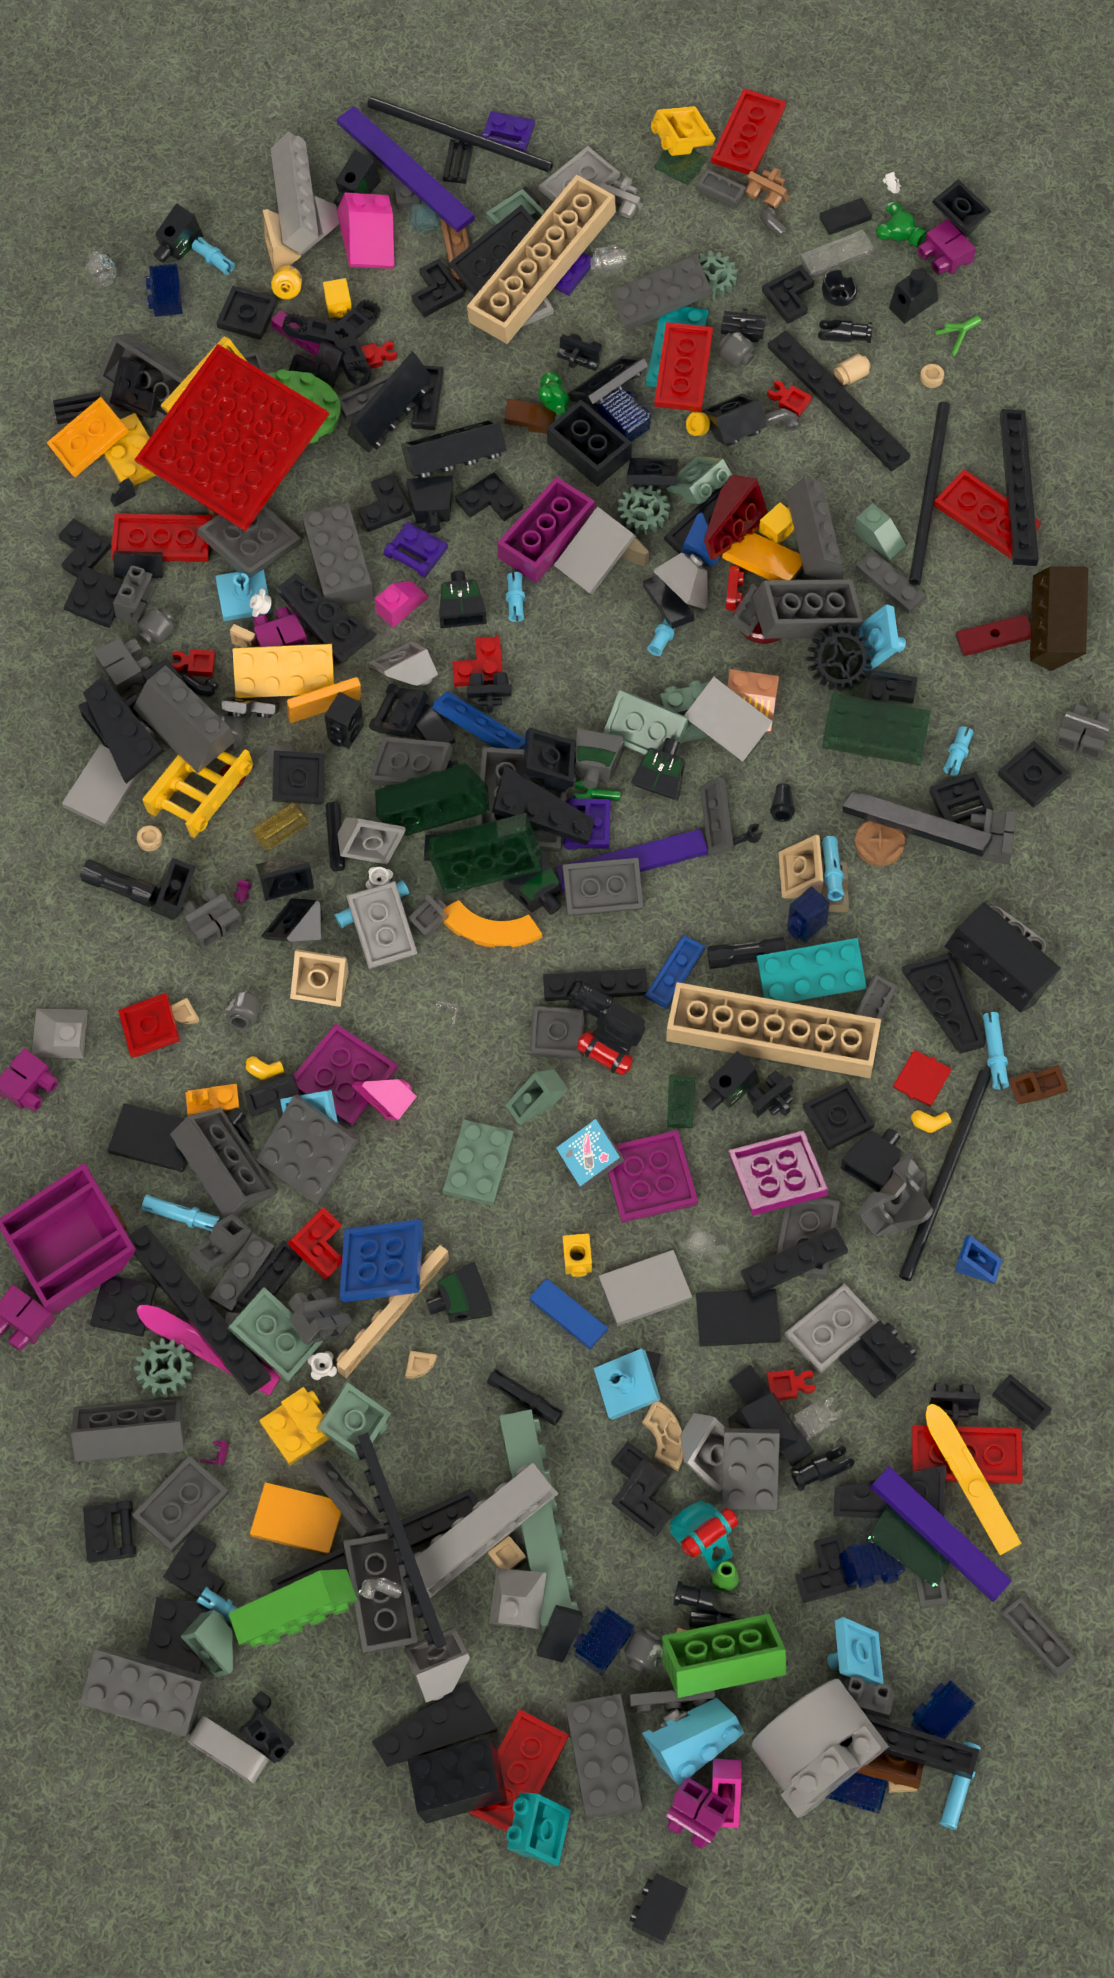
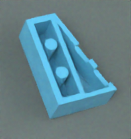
[642,1698,744,1786]

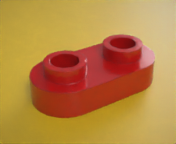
[726,565,744,611]

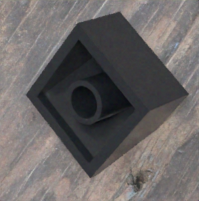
[702,394,768,446]

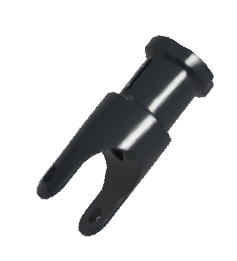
[818,320,872,343]
[790,1446,855,1491]
[673,1581,739,1616]

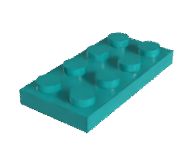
[646,306,709,387]
[756,938,867,1002]

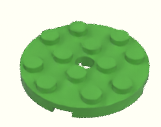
[268,369,341,443]

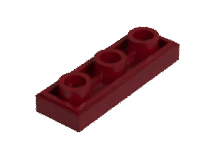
[955,614,1031,657]

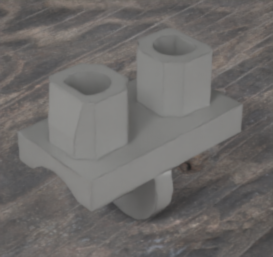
[600,177,643,219]

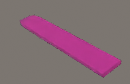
[137,1305,281,1396]

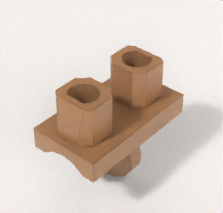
[745,168,789,210]

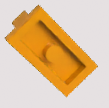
[185,1084,240,1116]

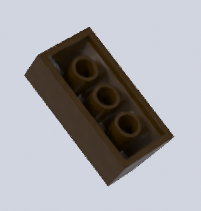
[1030,566,1089,671]

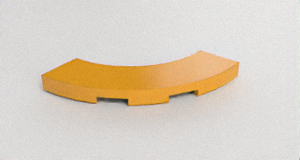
[443,900,542,948]

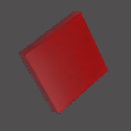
[118,993,181,1058]

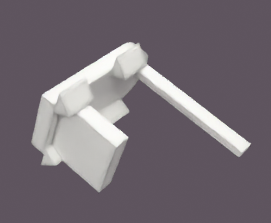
[883,172,901,193]

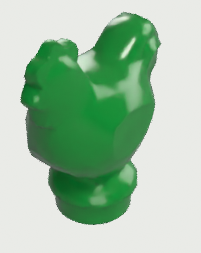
[876,201,927,248]
[538,372,569,417]

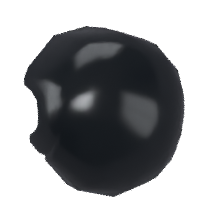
[822,270,858,306]

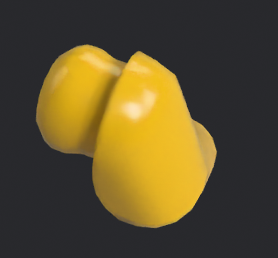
[245,1056,284,1080]
[911,1110,951,1133]

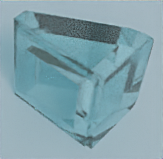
[409,204,439,232]

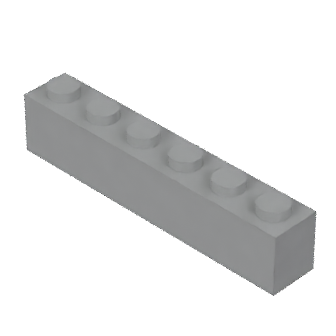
[271,132,319,254]
[414,1463,559,1598]

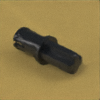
[689,1611,744,1628]

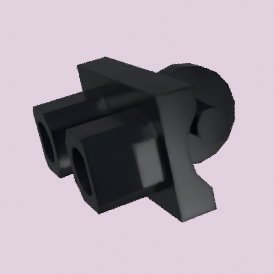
[721,308,766,342]
[557,333,602,371]
[467,672,512,713]
[747,1070,794,1118]
[929,1383,980,1425]
[238,1710,294,1764]

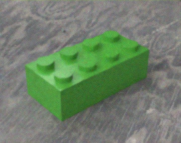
[228,1569,358,1647]
[662,1613,786,1698]

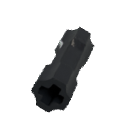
[80,859,158,907]
[707,937,786,969]

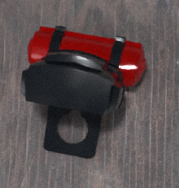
[577,1003,646,1076]

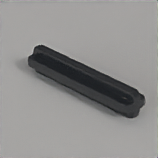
[325,801,345,872]

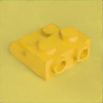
[651,106,716,156]
[259,1387,330,1466]

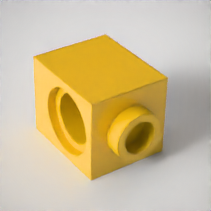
[323,278,352,318]
[759,502,795,544]
[563,1234,592,1277]

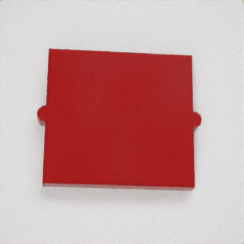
[893,1050,952,1107]

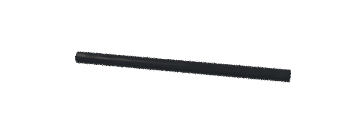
[367,96,554,173]
[909,402,950,585]
[899,1070,992,1282]

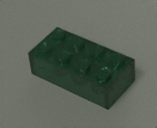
[822,693,931,766]
[375,764,490,837]
[428,813,542,895]

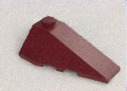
[704,475,768,560]

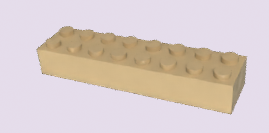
[467,174,616,344]
[666,982,881,1079]

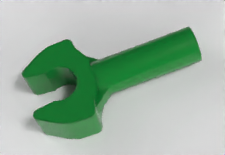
[573,779,621,801]

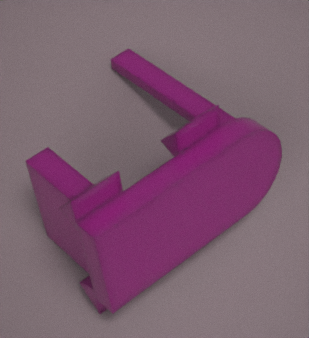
[233,879,252,903]
[200,1440,229,1465]

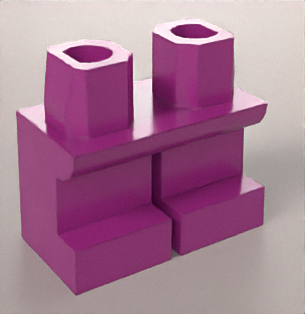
[918,219,976,275]
[254,607,308,647]
[0,1048,58,1112]
[0,1284,55,1352]
[666,1777,734,1849]

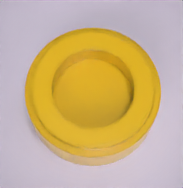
[686,412,710,436]

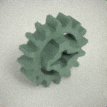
[699,251,737,300]
[617,485,670,535]
[134,1338,194,1398]

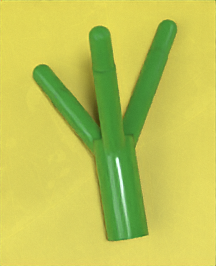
[935,315,981,356]

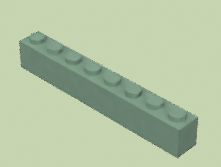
[499,1410,578,1633]

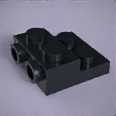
[523,727,576,792]
[839,1320,917,1399]

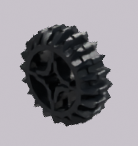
[806,624,873,692]

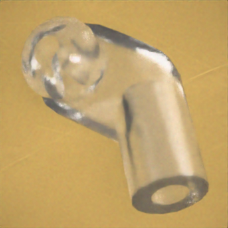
[359,1578,403,1599]

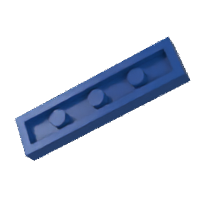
[432,691,525,750]

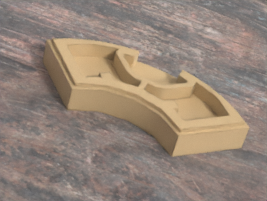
[642,1401,683,1472]

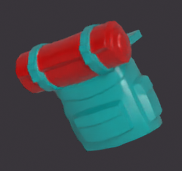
[669,1500,739,1571]

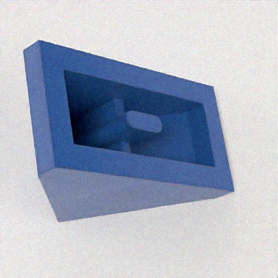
[681,513,720,566]
[955,1235,1002,1283]

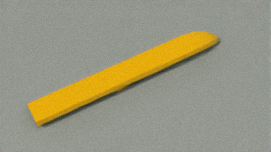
[925,1404,1022,1555]

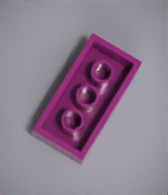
[497,476,595,583]

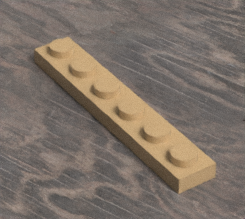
[336,1245,449,1378]

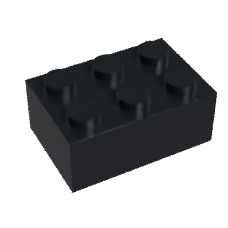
[547,400,632,487]
[408,1737,507,1824]

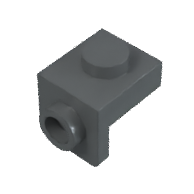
[408,894,449,938]

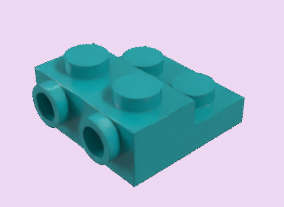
[506,1792,571,1866]

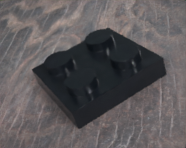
[216,286,277,340]
[627,458,678,488]
[64,566,123,628]
[998,741,1070,808]
[272,750,324,805]
[802,1081,874,1151]
[90,1276,156,1337]

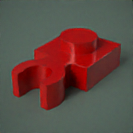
[360,341,397,372]
[767,380,812,417]
[171,649,216,677]
[766,1369,816,1401]

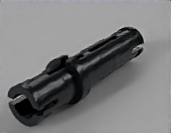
[487,1369,563,1426]

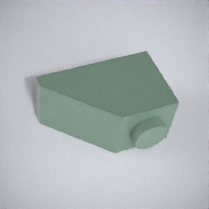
[854,503,906,562]
[505,1069,568,1125]
[180,1610,233,1677]

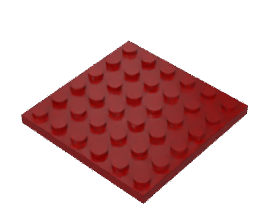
[134,344,329,532]

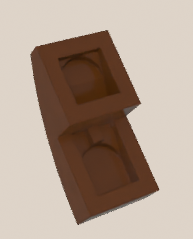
[504,399,555,433]
[1009,1065,1068,1104]

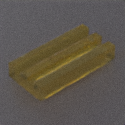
[252,803,308,851]

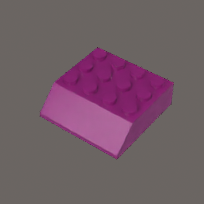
[0,1163,136,1315]

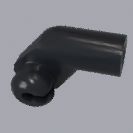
[182,674,218,696]

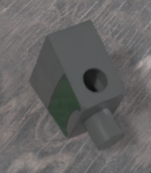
[575,729,624,789]

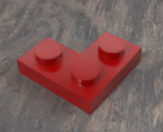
[452,636,503,687]
[287,1207,342,1281]

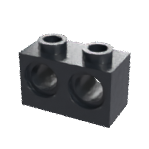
[324,692,364,749]

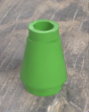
[712,1561,739,1591]

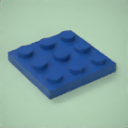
[339,1219,423,1302]

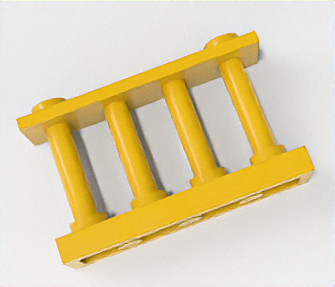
[142,749,254,839]

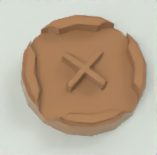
[854,820,905,866]

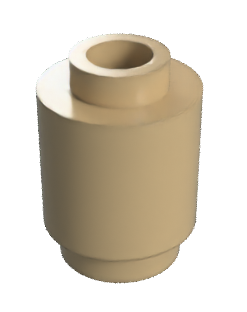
[834,353,871,386]

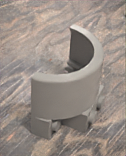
[752,1679,889,1818]

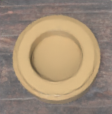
[920,364,944,388]
[137,825,163,851]

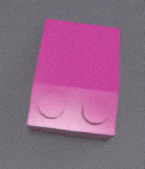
[337,193,394,269]

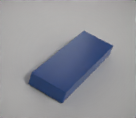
[645,934,706,1009]
[529,1279,608,1350]

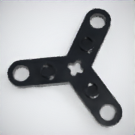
[282,299,380,386]

